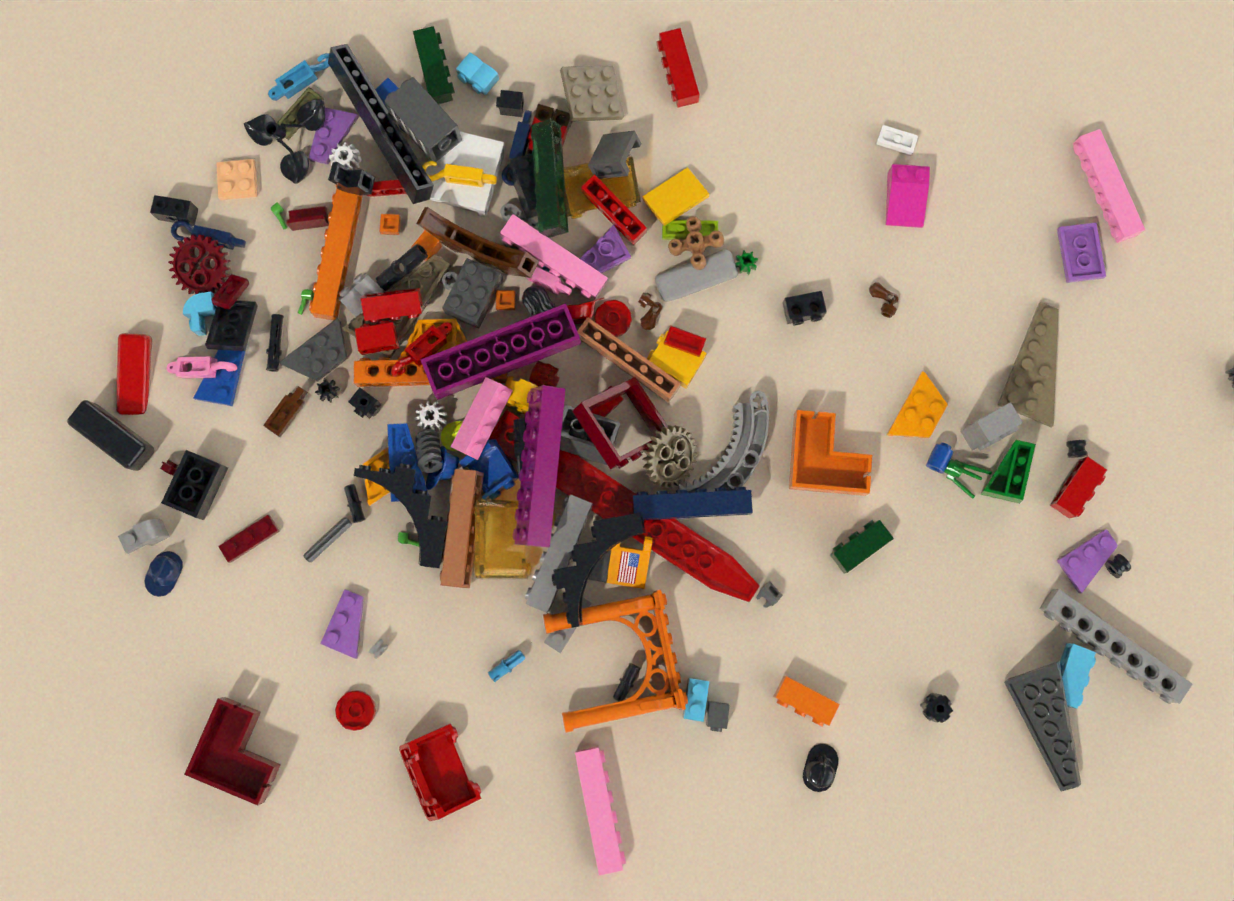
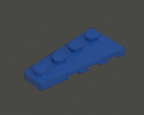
[193,342,248,406]
[387,423,429,502]

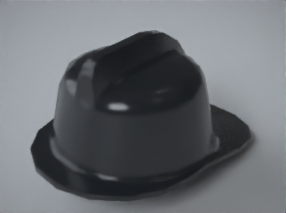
[803,744,839,792]

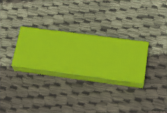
[662,220,718,240]

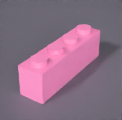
[451,377,513,460]

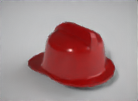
[567,297,605,324]

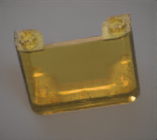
[557,155,641,219]
[475,500,531,580]

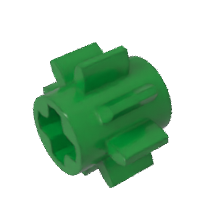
[735,250,758,275]

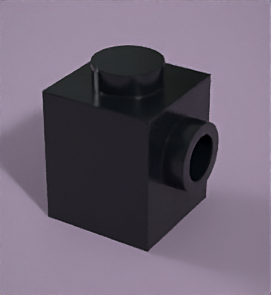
[348,387,381,419]

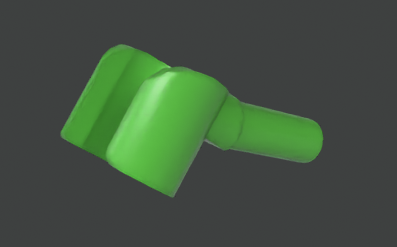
[271,202,287,230]
[298,289,314,315]
[398,532,419,547]

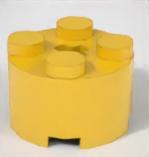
[504,376,538,414]

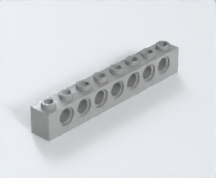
[1039,589,1193,704]

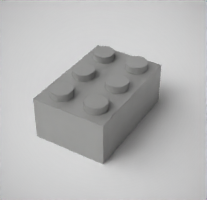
[960,402,1023,451]

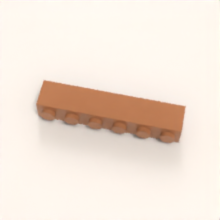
[577,317,681,403]
[440,469,484,588]

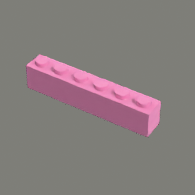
[1073,129,1145,243]
[500,214,608,300]
[575,746,626,876]

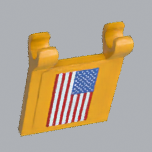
[606,537,652,589]

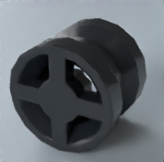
[1066,440,1088,458]
[1105,554,1131,578]

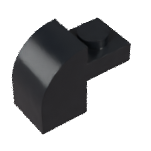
[328,162,375,195]

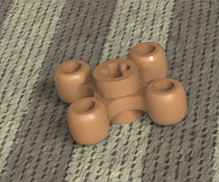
[668,217,724,270]

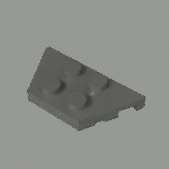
[279,318,348,382]

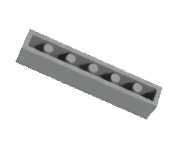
[525,495,593,613]

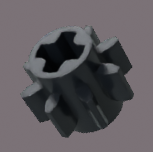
[315,378,340,403]

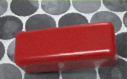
[116,333,152,415]

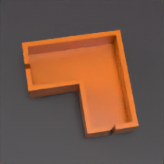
[789,410,872,496]

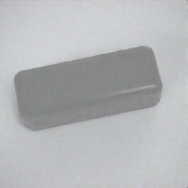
[655,249,738,302]

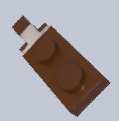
[263,386,308,437]

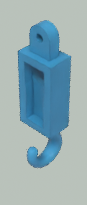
[268,53,329,101]

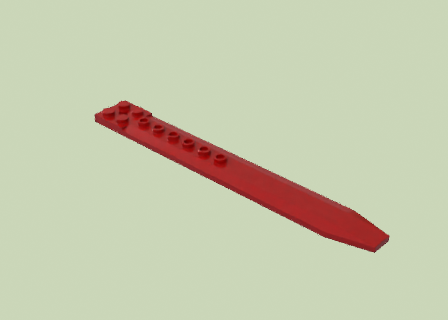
[488,409,760,602]

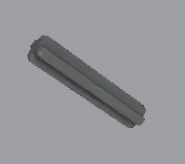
[303,517,352,562]

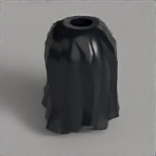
[522,285,556,317]

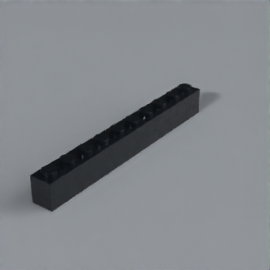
[328,44,434,204]

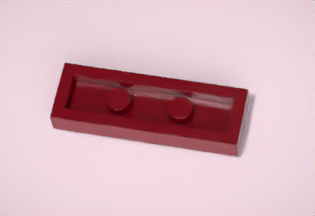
[218,515,280,563]

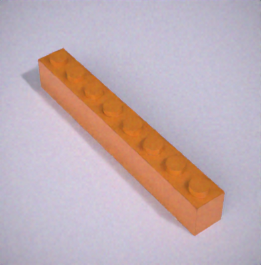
[309,184,363,320]

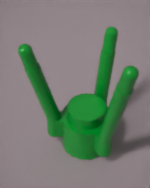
[944,459,992,498]

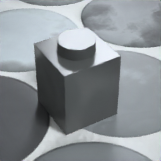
[706,701,730,732]

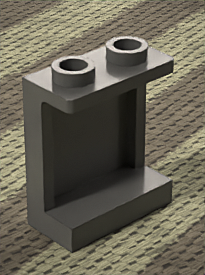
[588,130,641,179]

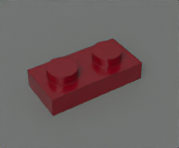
[211,274,249,310]

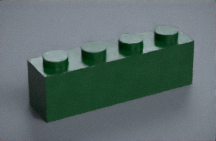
[413,26,455,104]

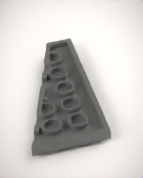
[1004,661,1081,792]

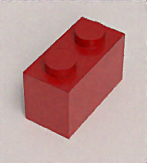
[355,321,400,355]

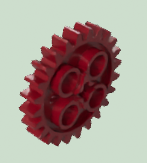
[168,235,231,295]

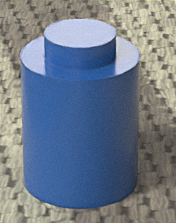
[926,442,954,473]

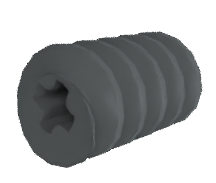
[415,429,443,473]

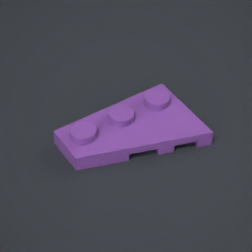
[309,108,359,164]
[580,225,631,273]

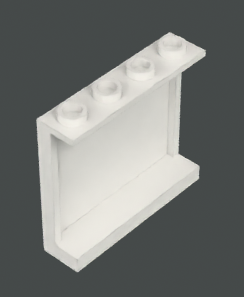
[423,132,506,217]

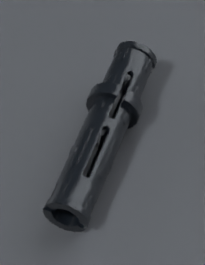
[266,314,284,372]

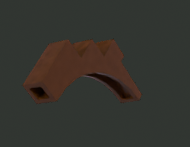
[416,207,539,278]

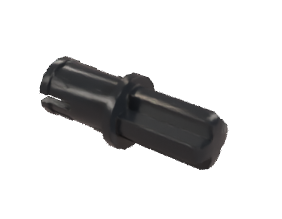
[344,484,366,523]
[613,663,641,701]

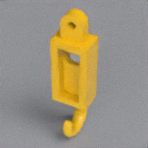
[422,161,497,187]

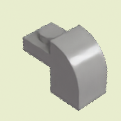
[118,519,170,554]

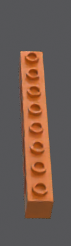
[354,357,508,387]

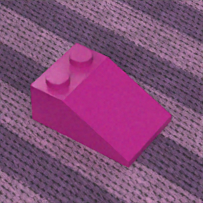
[886,164,930,228]

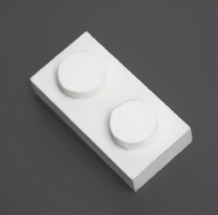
[876,125,918,155]

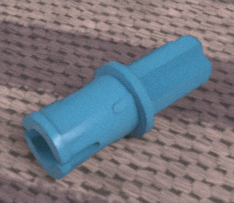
[488,651,525,682]

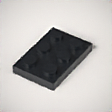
[205,301,258,351]

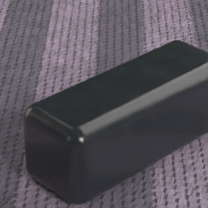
[67,400,154,471]

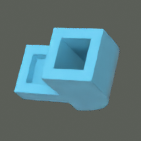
[183,292,217,336]

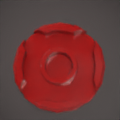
[594,300,632,337]
[335,690,376,731]

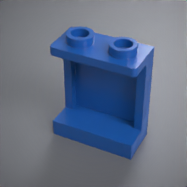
[459,439,519,500]

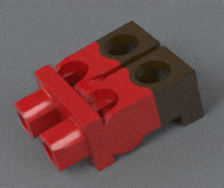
[528,104,573,160]

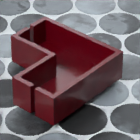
[184,697,281,806]

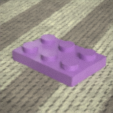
[1057,223,1106,283]

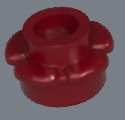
[160,460,178,476]

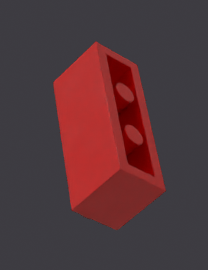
[360,288,423,323]
[1050,456,1107,519]

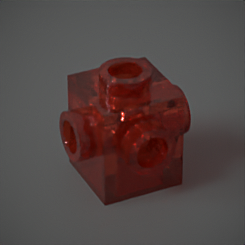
[529,361,560,387]

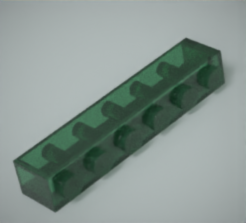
[531,119,569,238]

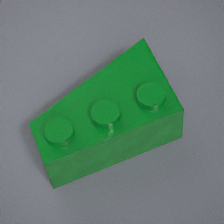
[981,440,1036,504]

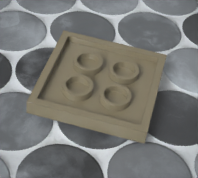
[560,66,624,122]

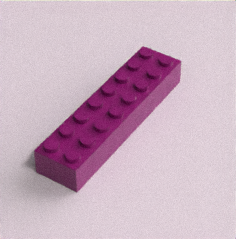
[421,303,581,400]
[513,385,566,547]

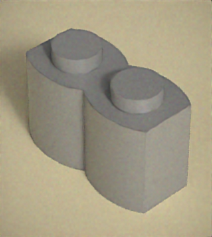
[338,273,383,316]

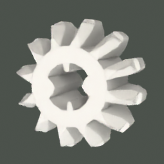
[329,142,362,170]
[414,401,448,430]

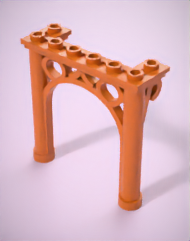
[543,589,688,733]

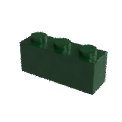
[830,520,894,574]

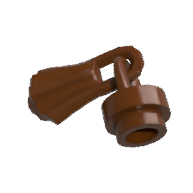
[869,282,899,318]
[638,292,662,330]

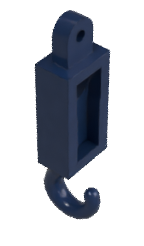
[501,110,532,186]
[171,220,246,250]

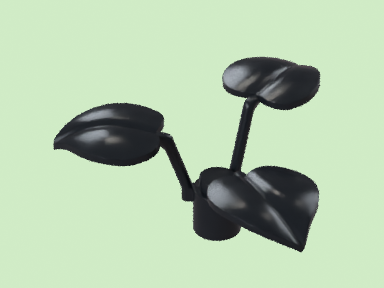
[244,99,325,184]

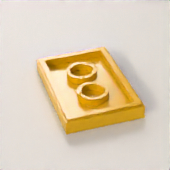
[642,167,709,226]

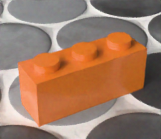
[773,676,840,727]

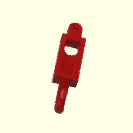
[391,322,452,377]

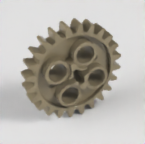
[642,425,698,488]

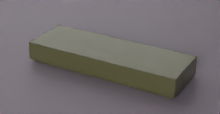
[277,87,324,141]

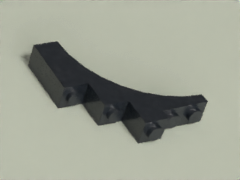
[353,463,447,568]
[552,513,646,628]

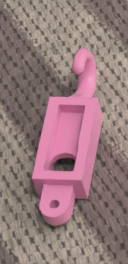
[526,267,572,296]
[167,357,237,378]

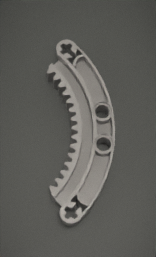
[678,391,769,520]

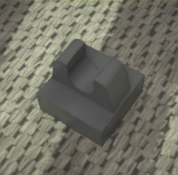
[756,581,783,608]

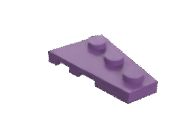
[1057,529,1118,593]
[320,589,364,659]

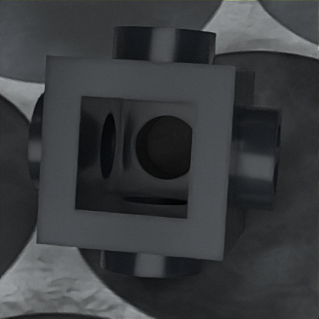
[920,693,953,723]

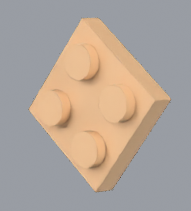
[216,159,257,200]

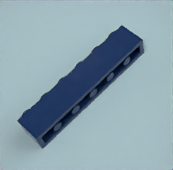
[633,487,753,520]

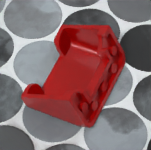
[399,723,482,821]

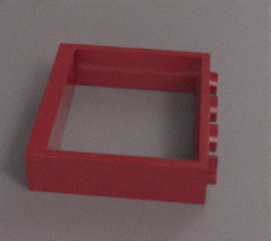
[573,377,668,470]

